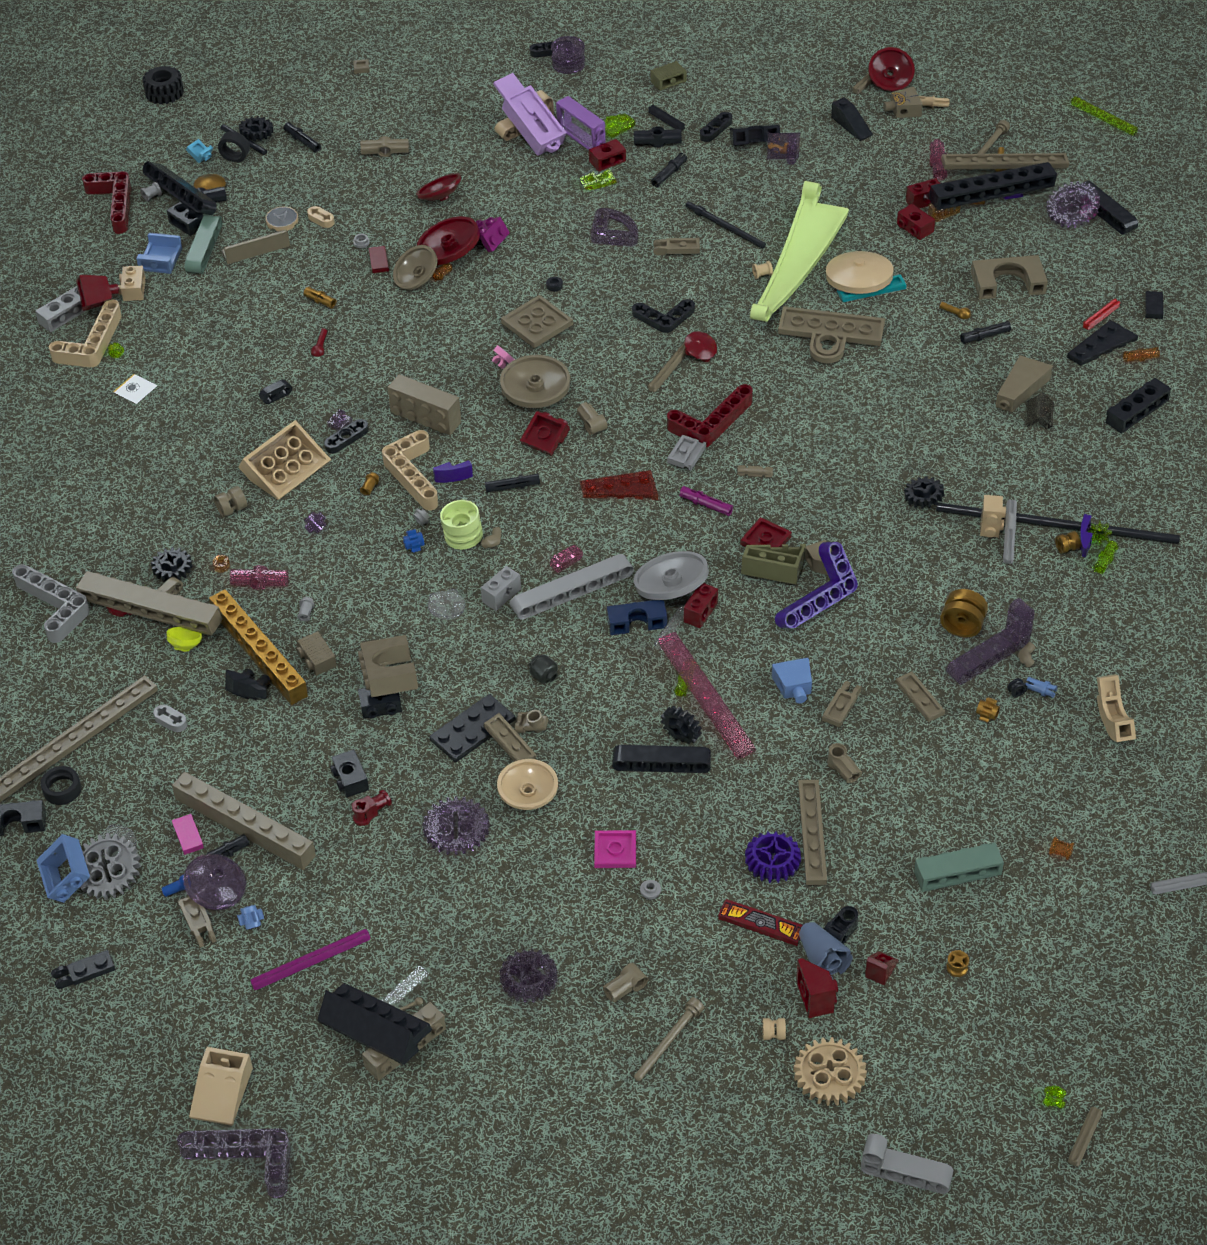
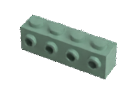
[914,843,1004,892]

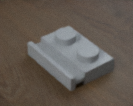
[667,435,706,471]

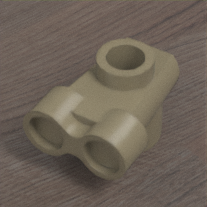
[515,710,548,733]

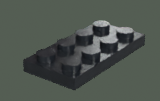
[429,694,516,763]

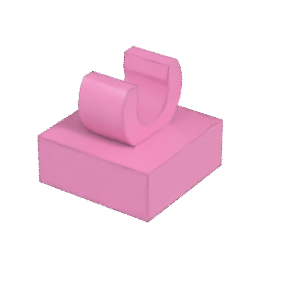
[492,345,515,369]

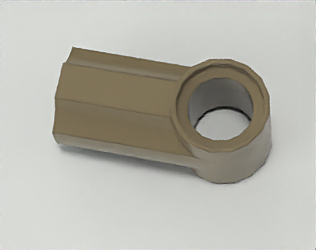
[577,402,608,435]
[827,743,862,783]
[603,963,649,1003]

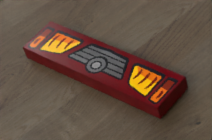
[718,899,803,946]

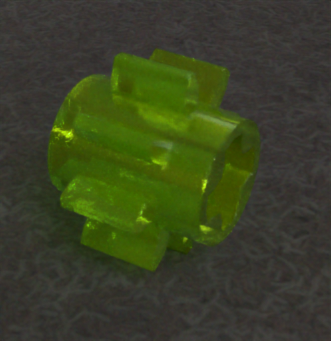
[1088,520,1112,545]

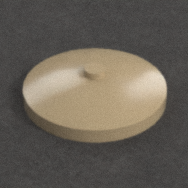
[826,251,894,294]

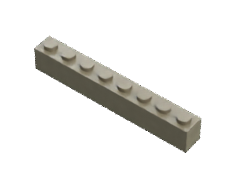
[76,571,223,636]
[172,772,316,870]

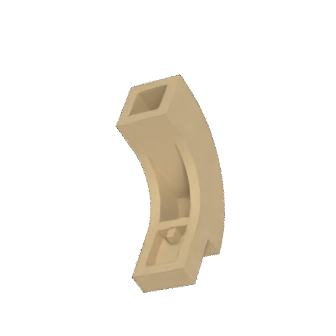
[1097,674,1136,742]

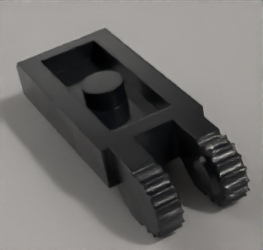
[51,950,115,989]

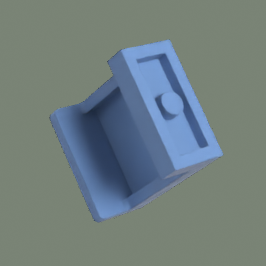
[137,233,182,274]

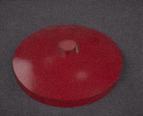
[416,216,480,265]

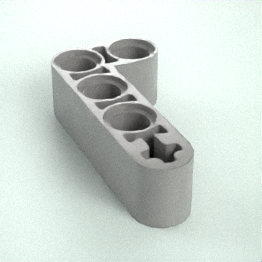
[861,1134,954,1194]

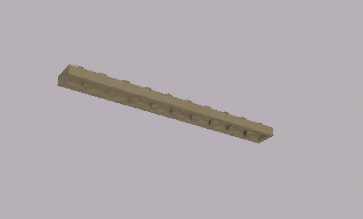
[0,675,158,802]

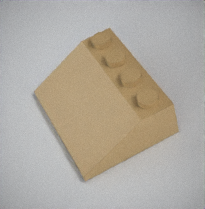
[238,420,331,500]

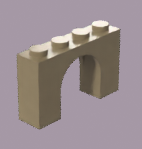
[971,255,1048,300]
[358,635,418,697]

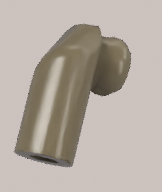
[1018,642,1035,668]

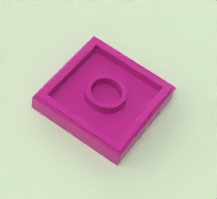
[594,830,636,868]

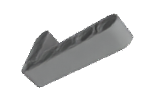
[12,564,90,643]

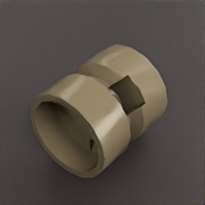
[214,486,247,517]

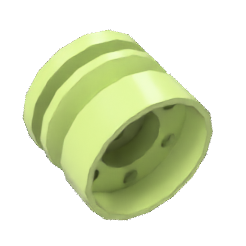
[440,500,483,550]

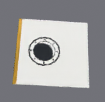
[113,374,157,404]

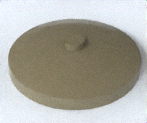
[500,355,570,408]

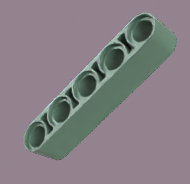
[185,215,222,274]

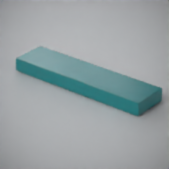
[837,274,907,302]

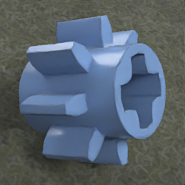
[237,905,264,930]

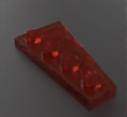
[580,470,658,500]

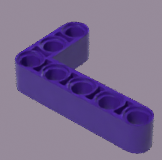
[775,542,858,628]

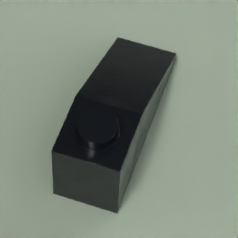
[831,97,873,141]

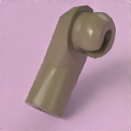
[481,527,501,549]

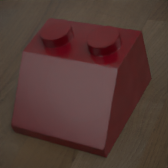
[796,958,838,1018]

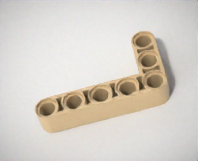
[49,299,122,367]
[382,430,438,510]

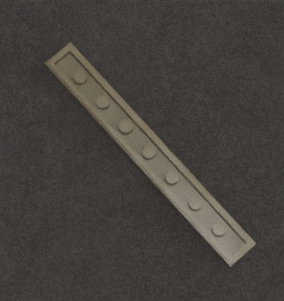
[941,153,1070,169]

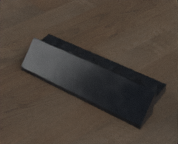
[317,983,432,1065]

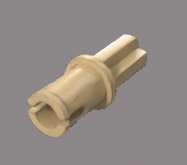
[919,95,950,108]

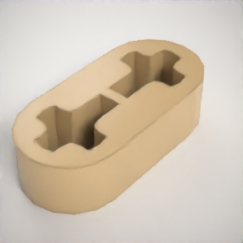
[307,206,335,228]

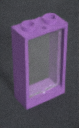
[556,96,605,150]

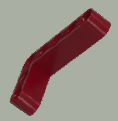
[82,171,131,234]
[667,384,753,447]

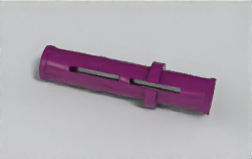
[679,486,734,516]

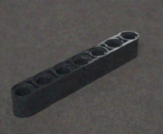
[143,161,216,215]

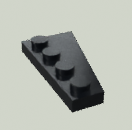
[1067,320,1138,366]

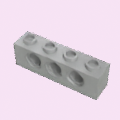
[35,286,85,332]

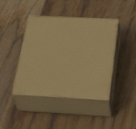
[353,59,370,74]

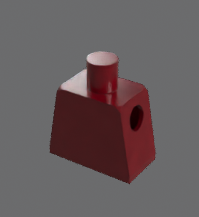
[76,275,119,311]

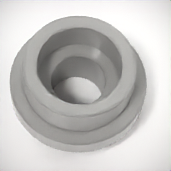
[353,233,370,248]
[413,508,430,526]
[640,880,661,900]

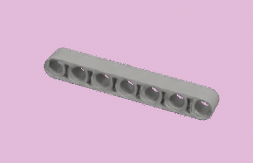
[509,554,634,620]

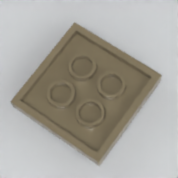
[501,295,573,348]

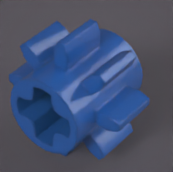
[403,529,425,552]

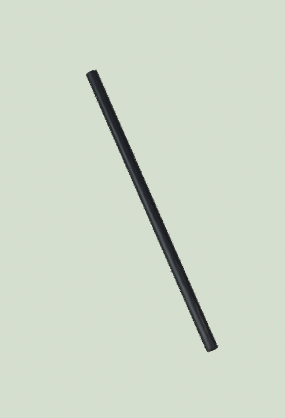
[936,502,1180,544]

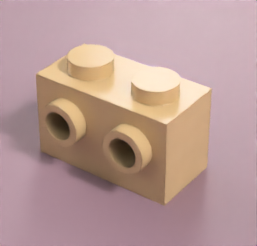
[118,266,145,301]
[980,495,1006,538]

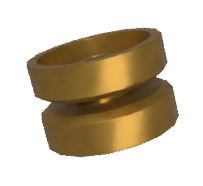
[940,589,988,638]

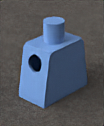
[772,658,812,703]

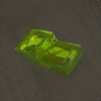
[579,169,617,190]

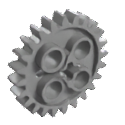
[80,833,141,900]

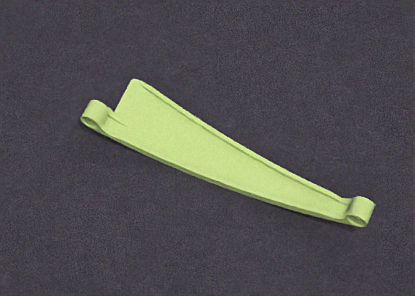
[750,181,849,322]

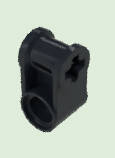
[824,906,858,944]

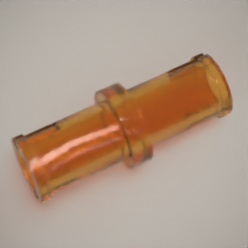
[1123,347,1160,362]

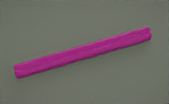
[250,929,370,990]

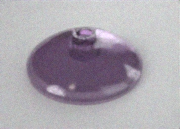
[183,854,246,910]

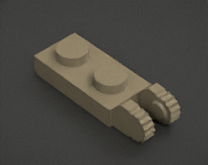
[653,238,700,256]
[822,681,861,727]
[178,893,217,948]

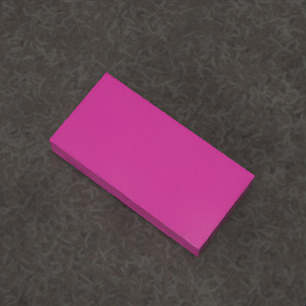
[172,814,204,855]

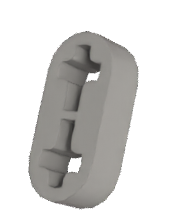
[153,705,187,732]

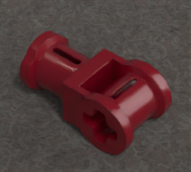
[352,790,392,826]

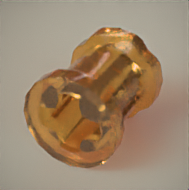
[1049,836,1075,860]

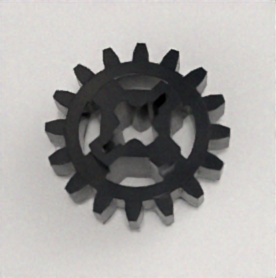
[239,116,273,141]
[904,476,945,509]
[151,547,193,582]
[660,706,702,744]

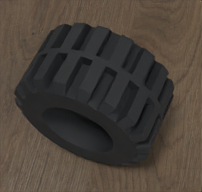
[143,66,184,104]

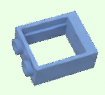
[37,834,90,903]

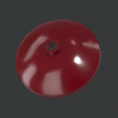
[868,47,915,92]
[416,173,462,201]

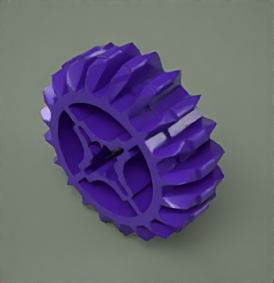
[745,831,801,883]

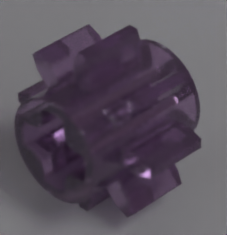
[304,511,326,534]

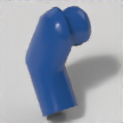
[162,874,192,897]

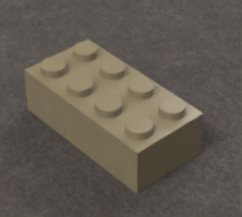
[388,374,461,435]

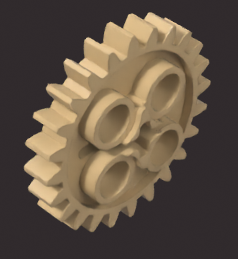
[794,1037,867,1106]

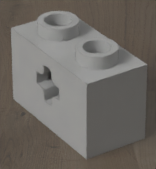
[481,566,521,611]

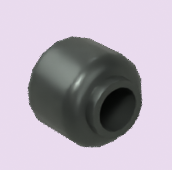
[529,654,558,683]

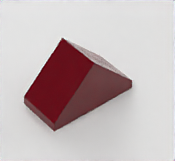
[865,951,899,986]

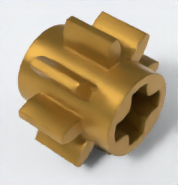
[976,697,1000,723]

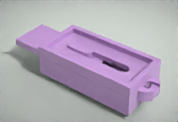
[493,73,566,156]

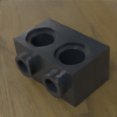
[167,201,204,236]

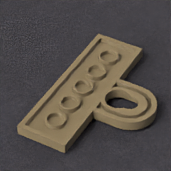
[778,306,885,363]

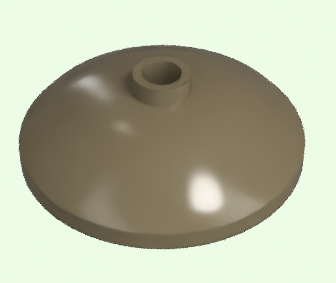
[393,245,437,290]

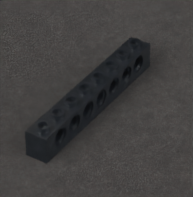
[928,162,1057,210]

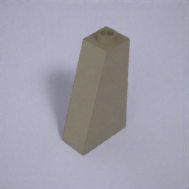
[996,355,1053,412]

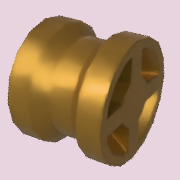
[946,950,969,977]

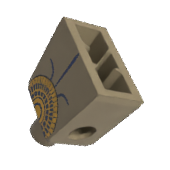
[883,87,923,118]

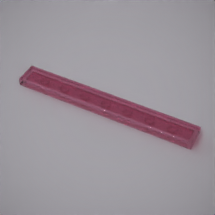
[658,632,756,759]

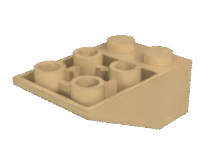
[189,1047,253,1126]

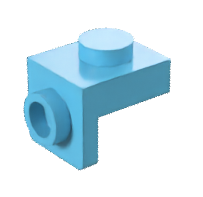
[186,139,213,163]

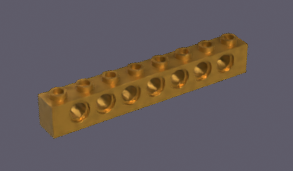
[209,589,308,706]

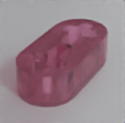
[550,545,583,573]

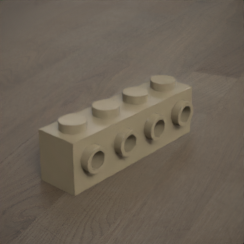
[362,1002,446,1081]

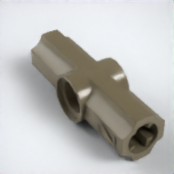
[360,136,409,157]

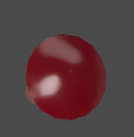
[684,331,717,362]

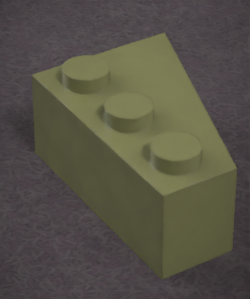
[741,544,806,585]

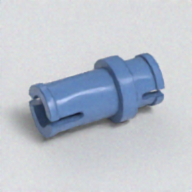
[1025,677,1057,698]

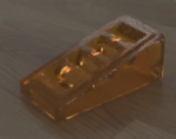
[928,204,961,222]

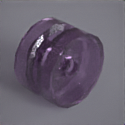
[551,36,585,74]

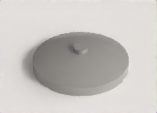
[634,551,709,600]

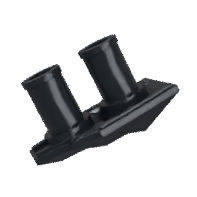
[225,668,271,700]

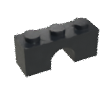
[730,123,781,145]
[0,800,46,836]

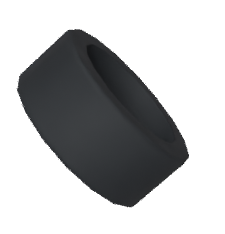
[218,131,250,163]
[41,766,81,805]

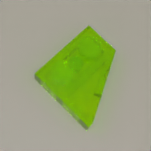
[603,113,635,139]

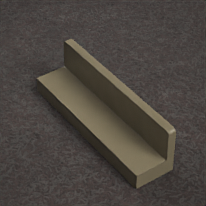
[222,230,290,264]

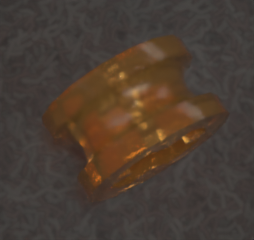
[212,555,230,573]

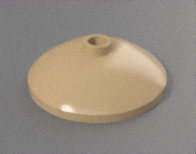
[497,759,558,810]

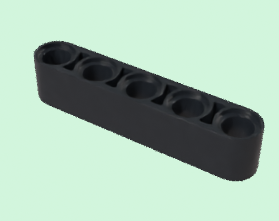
[1073,180,1138,235]
[612,745,711,773]

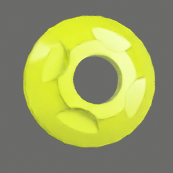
[166,627,202,652]

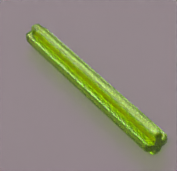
[1071,96,1138,136]

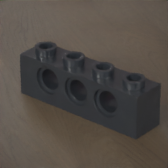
[1105,378,1171,434]

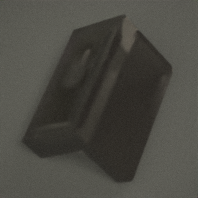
[1024,392,1054,430]

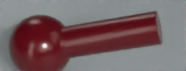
[311,328,328,357]

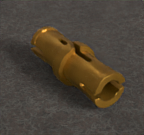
[303,286,337,309]

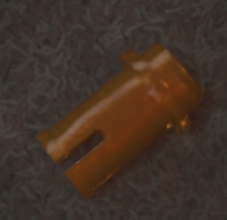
[432,263,452,281]

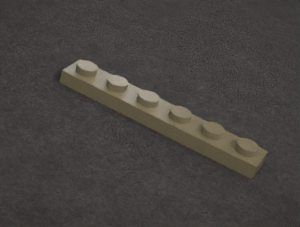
[798,780,827,885]

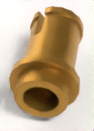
[360,472,379,496]

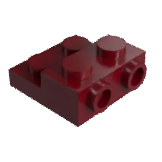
[520,411,570,456]

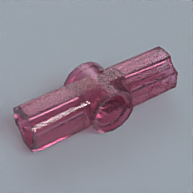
[930,139,947,180]
[230,565,289,590]

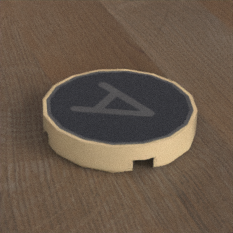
[266,206,298,232]

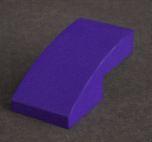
[433,460,473,483]
[1080,514,1093,558]

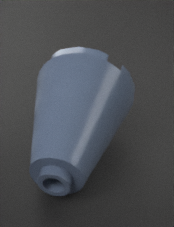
[799,922,853,979]

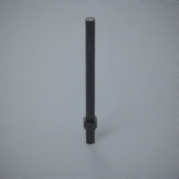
[685,201,766,249]

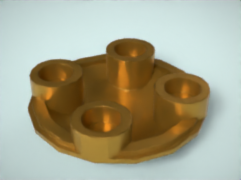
[194,174,226,190]

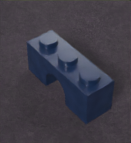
[607,600,667,635]

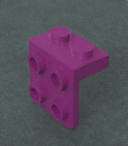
[476,217,510,252]

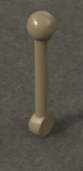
[399,997,423,1011]

